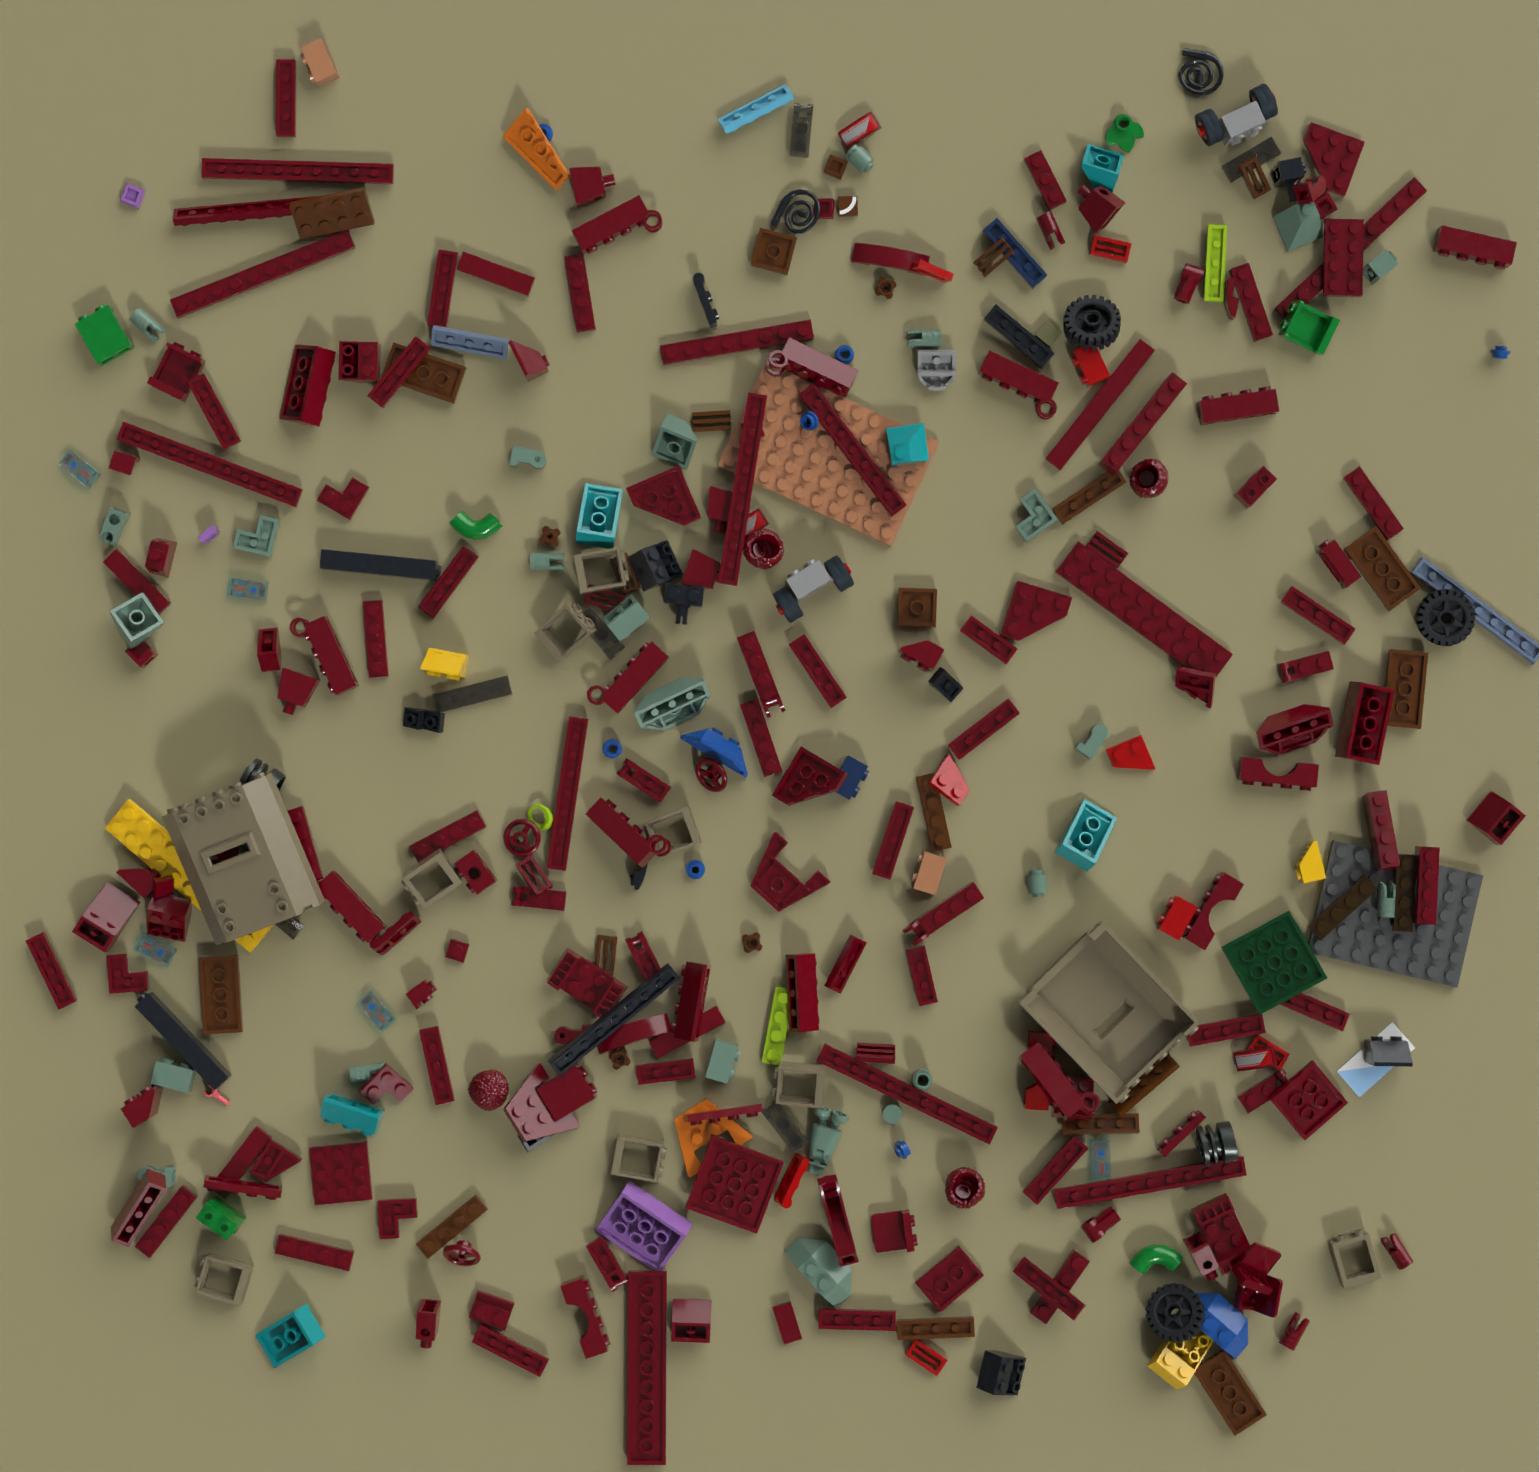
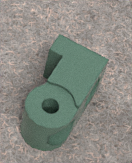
[509,446,547,469]
[99,507,131,546]
[1074,724,1108,760]
[137,1165,177,1187]

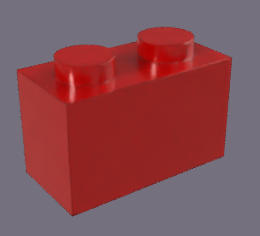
[1070,346,1110,388]
[1156,895,1198,941]

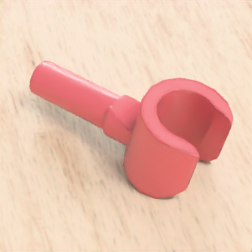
[204,1085,230,1106]

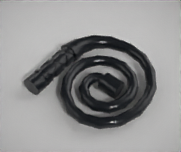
[1178,48,1224,95]
[771,189,821,234]

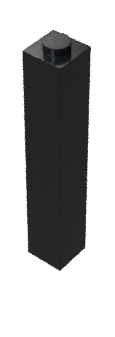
[320,549,441,581]
[135,992,231,1090]

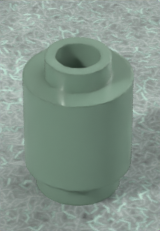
[846,144,874,173]
[1027,869,1048,897]
[912,1069,932,1090]

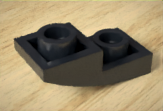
[403,707,445,733]
[630,863,648,890]

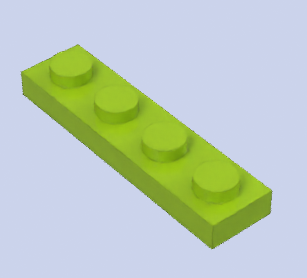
[1203,224,1227,303]
[762,986,789,1065]

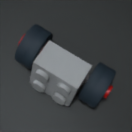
[1195,84,1278,146]
[773,555,854,623]

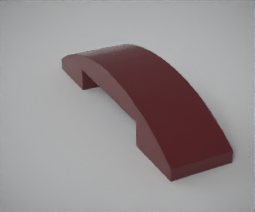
[851,243,930,276]
[597,1013,672,1055]

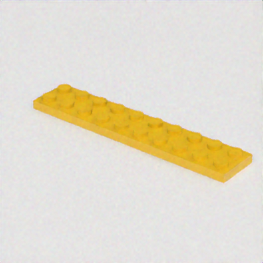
[105,799,275,953]

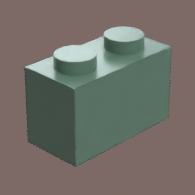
[1363,249,1398,285]
[602,594,650,641]
[705,1039,741,1084]
[150,1057,196,1093]

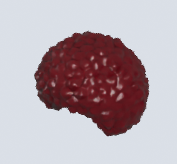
[1129,459,1169,498]
[743,528,784,570]
[468,1069,509,1111]
[945,1167,985,1209]

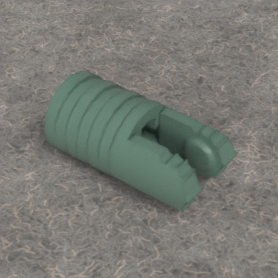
[129,307,165,343]
[906,330,941,348]
[530,552,565,570]
[1377,882,1396,918]
[350,1063,384,1084]

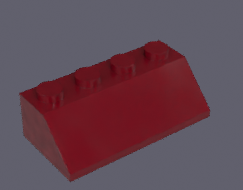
[279,344,336,427]
[1335,681,1395,765]
[671,961,711,1042]

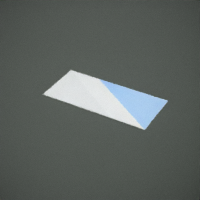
[1337,1022,1415,1097]

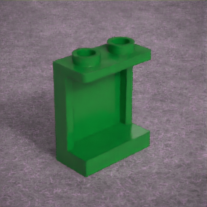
[1278,300,1340,355]
[75,305,135,366]
[196,1196,246,1240]

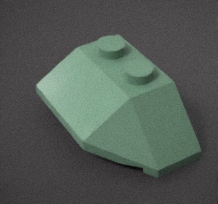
[633,678,711,731]
[784,1238,852,1308]

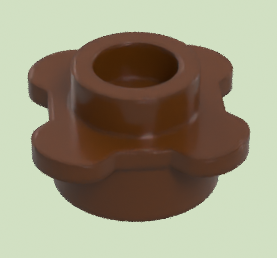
[875,277,896,299]
[539,526,561,547]
[742,932,762,953]
[608,1048,630,1070]

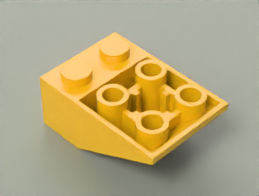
[420,648,469,681]
[1147,1330,1213,1390]

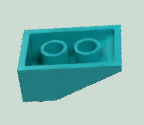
[575,483,623,549]
[1054,799,1117,871]
[255,1303,326,1368]

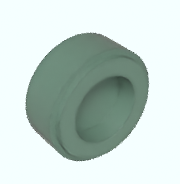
[883,1104,902,1124]

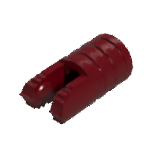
[1036,211,1066,250]
[1380,1233,1413,1270]
[1279,1312,1310,1351]

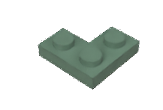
[1015,489,1058,542]
[233,515,280,557]

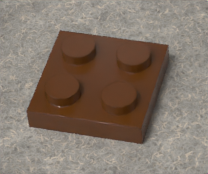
[750,228,797,276]
[897,588,937,628]

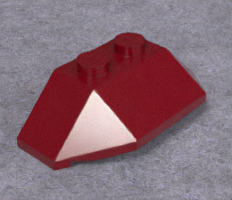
[1256,704,1334,755]

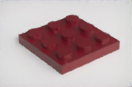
[1269,1060,1348,1140]
[309,1141,373,1205]

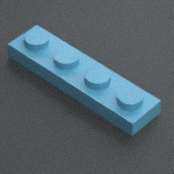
[718,84,794,134]

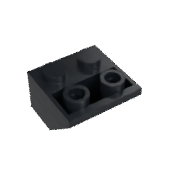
[628,540,683,592]
[976,1350,1026,1395]

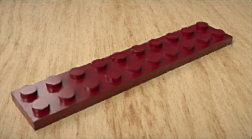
[1055,541,1233,677]
[627,1270,667,1465]

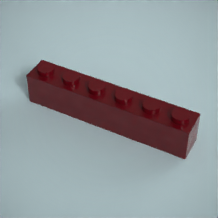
[1098,372,1187,476]

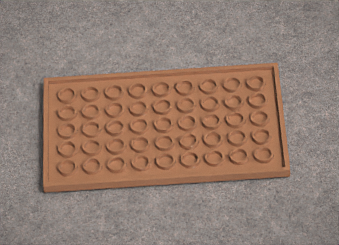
[717,362,939,546]

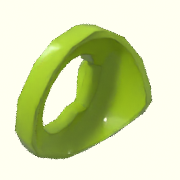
[527,804,554,830]

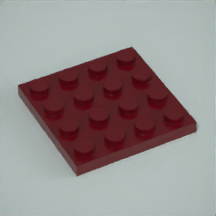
[685,1135,784,1234]

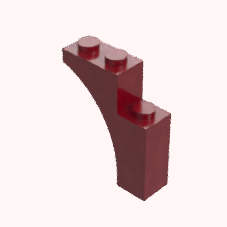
[817,1174,859,1267]

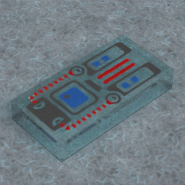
[59,449,101,489]
[227,577,269,602]
[133,932,177,967]
[357,991,397,1033]
[1091,1140,1111,1179]

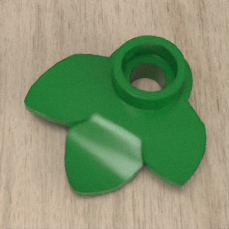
[1106,114,1144,153]

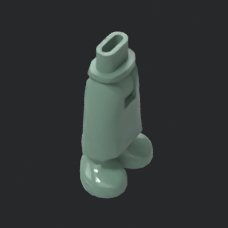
[807,1106,849,1175]

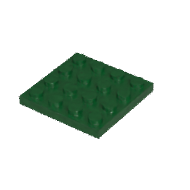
[1221,911,1328,1015]

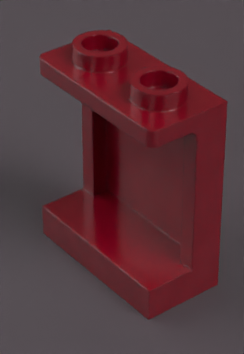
[147,342,205,402]
[536,1063,598,1121]

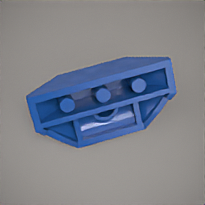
[680,727,748,778]
[1196,1293,1248,1359]

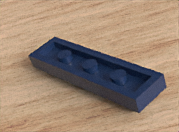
[982,218,1047,289]

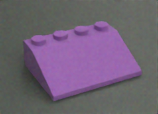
[595,1180,693,1271]

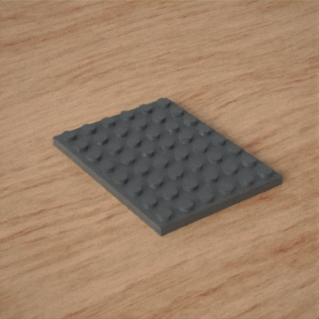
[1308,840,1483,988]

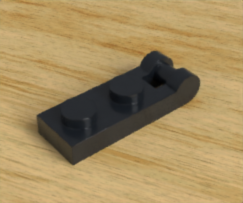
[693,273,719,328]

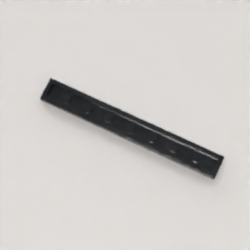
[547,963,680,1076]

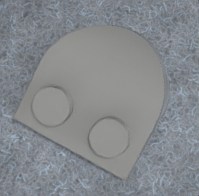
[917,350,956,391]

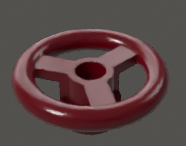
[695,758,728,792]
[503,819,541,857]
[443,1240,481,1266]

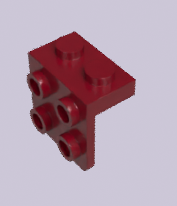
[871,1209,918,1253]
[1231,1242,1281,1296]
[1234,1274,1283,1318]

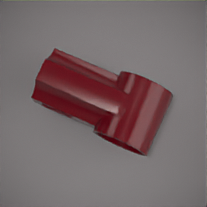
[1173,263,1204,304]
[1081,1206,1121,1243]

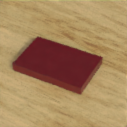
[915,1245,984,1312]

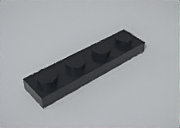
[983,304,1055,369]

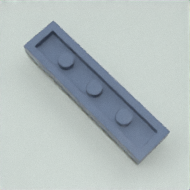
[431,325,509,359]

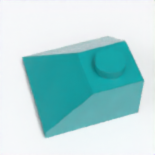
[1081,144,1124,192]
[886,423,929,467]

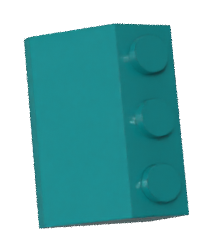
[320,1093,385,1136]

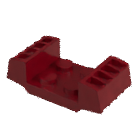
[547,948,628,1017]
[1191,1193,1251,1276]

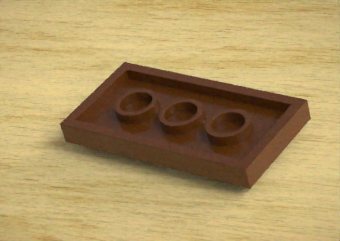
[289,187,375,239]
[381,342,467,404]
[1343,526,1421,611]
[1385,649,1428,729]
[199,955,243,1035]
[1194,1349,1267,1436]

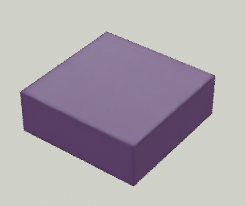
[120,183,146,209]
[198,525,220,544]

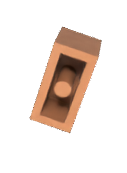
[300,38,340,87]
[910,851,947,895]

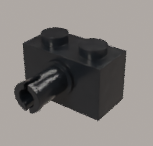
[1272,157,1306,202]
[664,583,704,625]

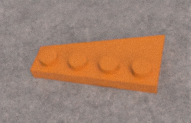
[502,108,570,190]

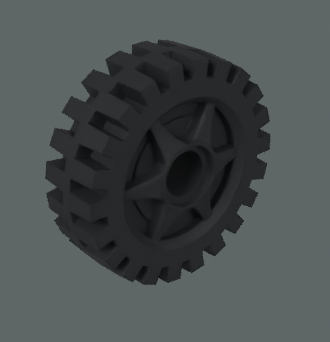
[1063,295,1121,351]
[1416,589,1475,646]
[1145,1283,1205,1343]

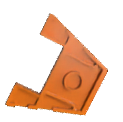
[674,1098,753,1178]

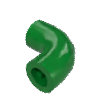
[449,511,503,540]
[1129,1244,1183,1275]

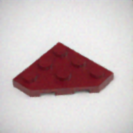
[1303,122,1365,197]
[626,465,702,526]
[1000,580,1072,641]
[772,746,848,806]

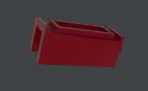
[1316,539,1362,589]

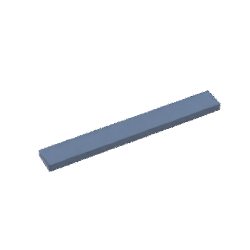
[1410,557,1539,665]

